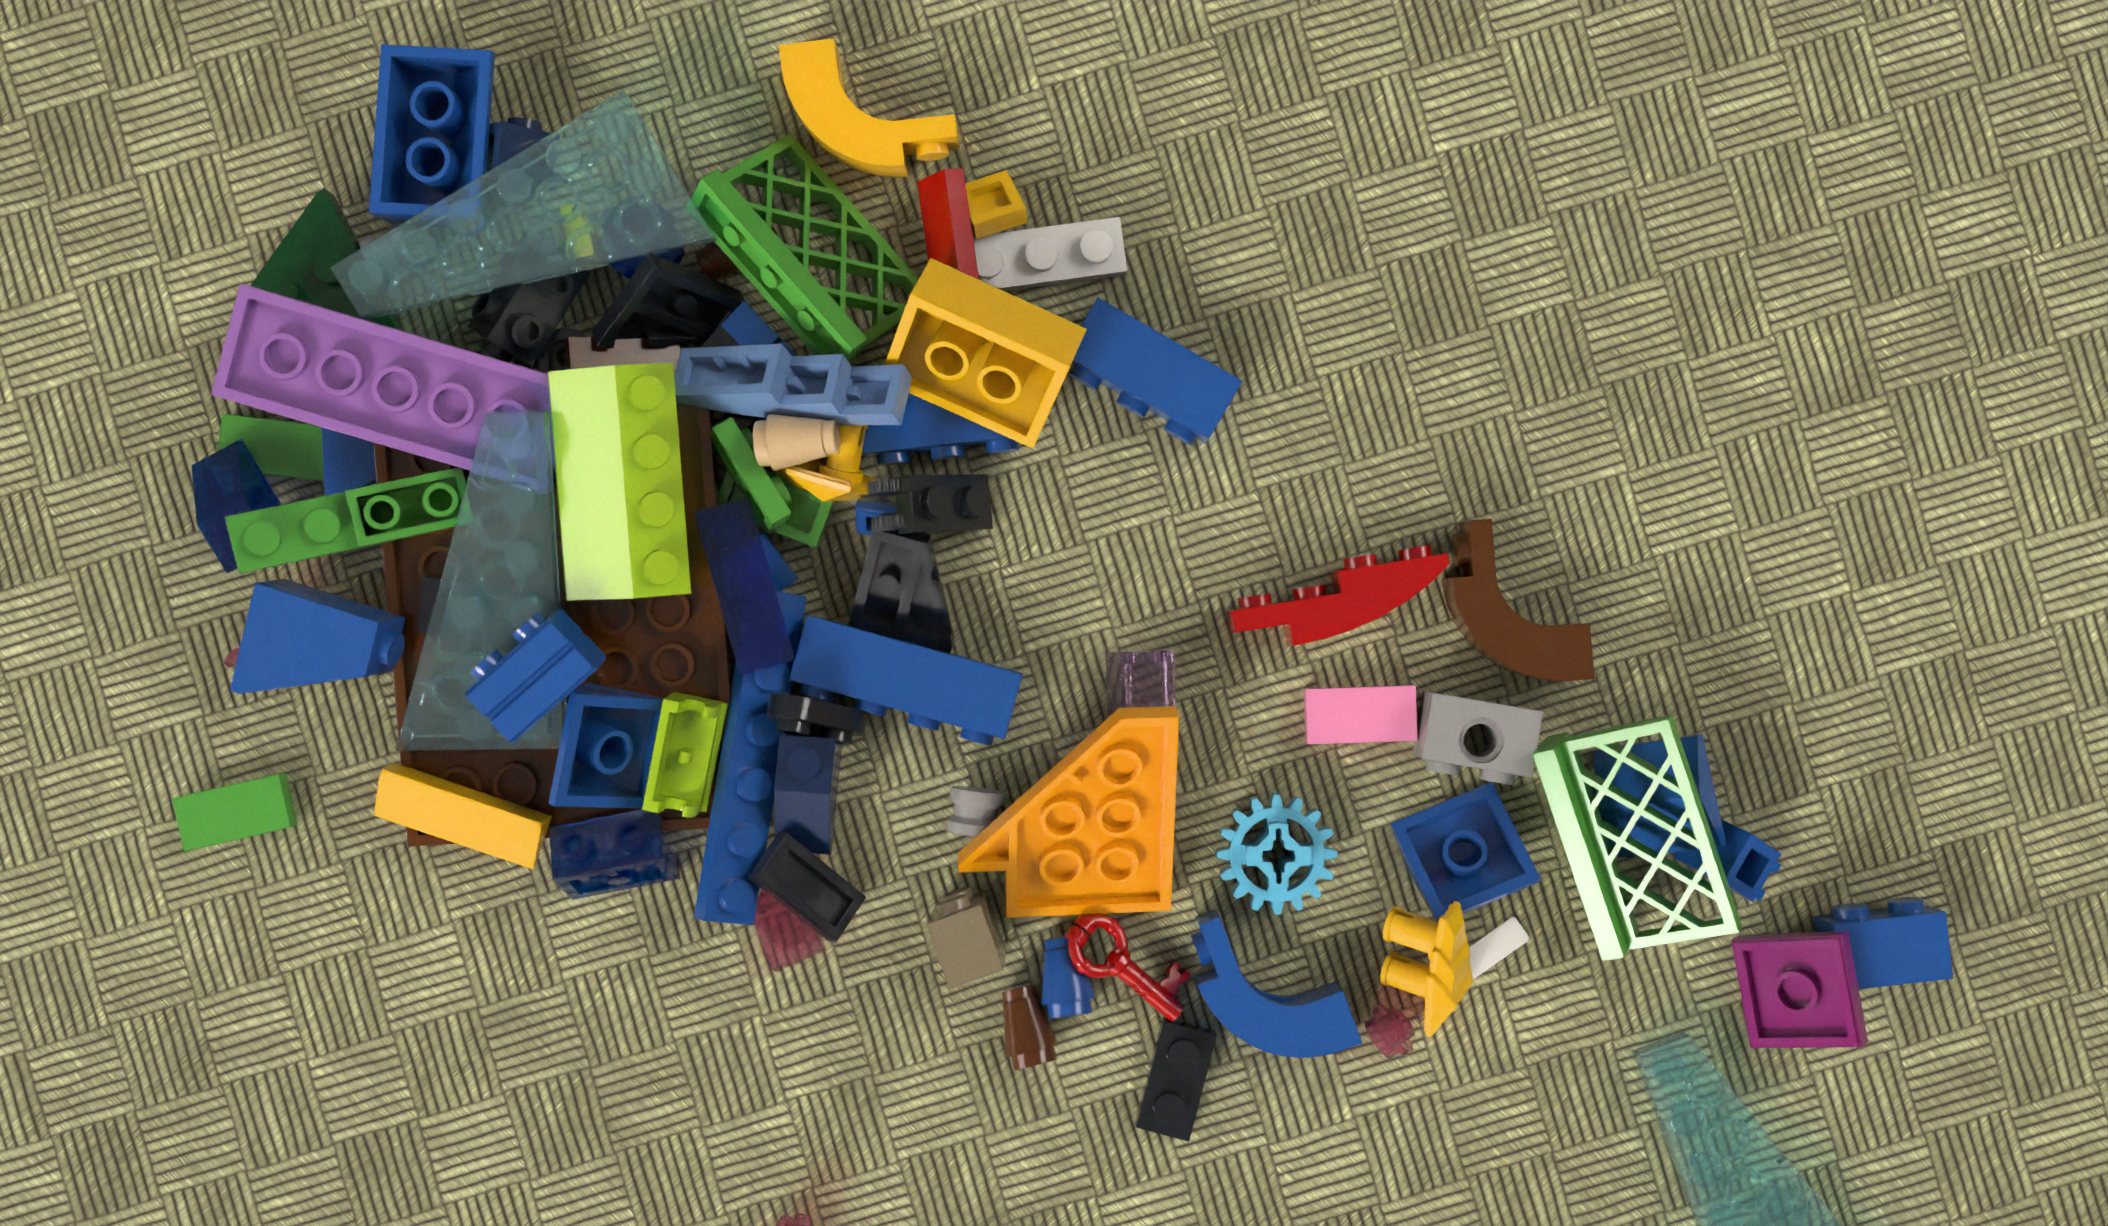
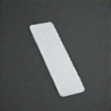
[1469,917,1529,980]

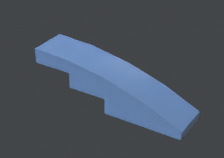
[674,344,912,425]

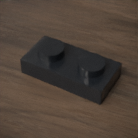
[1135,1017,1217,1142]

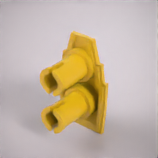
[765,425,880,501]
[1380,901,1473,1037]

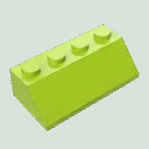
[547,363,691,601]

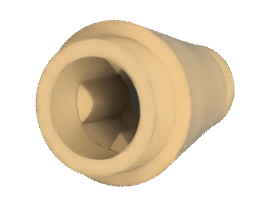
[753,414,841,471]

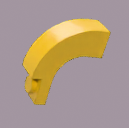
[779,38,960,178]

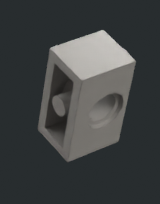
[1412,691,1543,785]

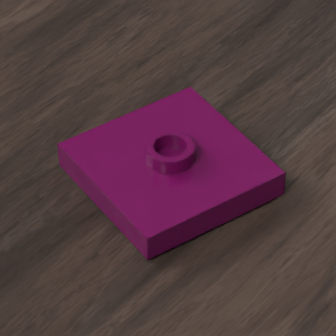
[1731,931,1868,1048]

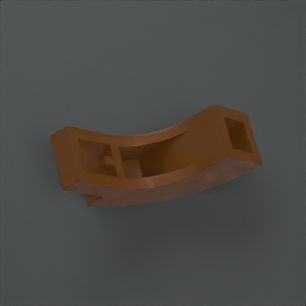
[1441,519,1594,681]

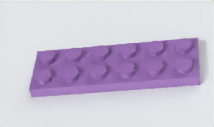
[211,284,556,493]

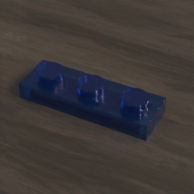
[694,498,795,676]

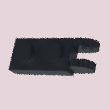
[868,474,993,534]

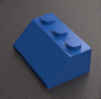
[369,44,495,229]

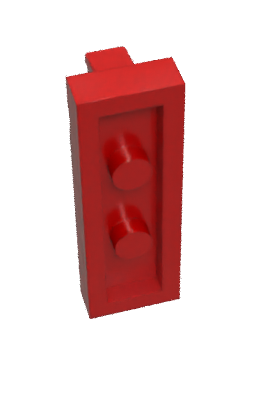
[917,169,979,280]

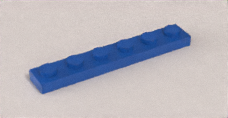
[694,587,806,925]

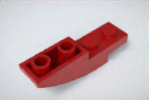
[1226,545,1450,646]

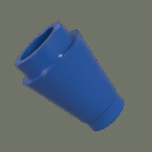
[1041,937,1096,1019]

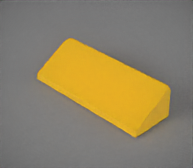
[374,762,552,869]

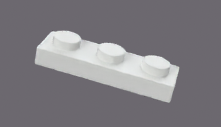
[973,217,1127,291]

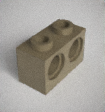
[927,886,1007,989]

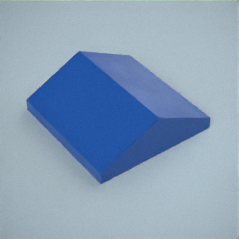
[1594,734,1726,858]
[1391,782,1541,921]

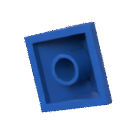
[549,682,664,808]

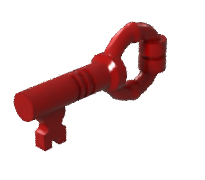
[1065,913,1191,1022]

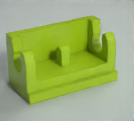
[642,692,729,818]

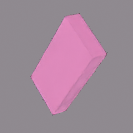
[1304,685,1418,744]

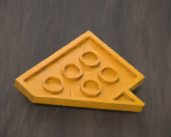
[957,706,1179,918]

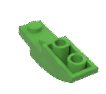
[225,467,475,574]

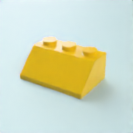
[884,258,1087,449]

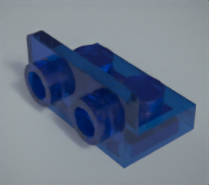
[549,809,680,900]

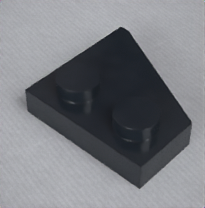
[592,252,746,348]
[848,530,955,653]

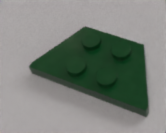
[250,188,403,331]

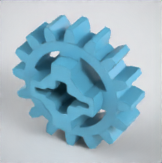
[1215,792,1338,915]

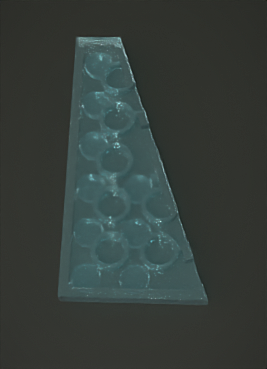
[330,90,717,319]
[395,410,567,751]
[1632,1032,1842,1226]

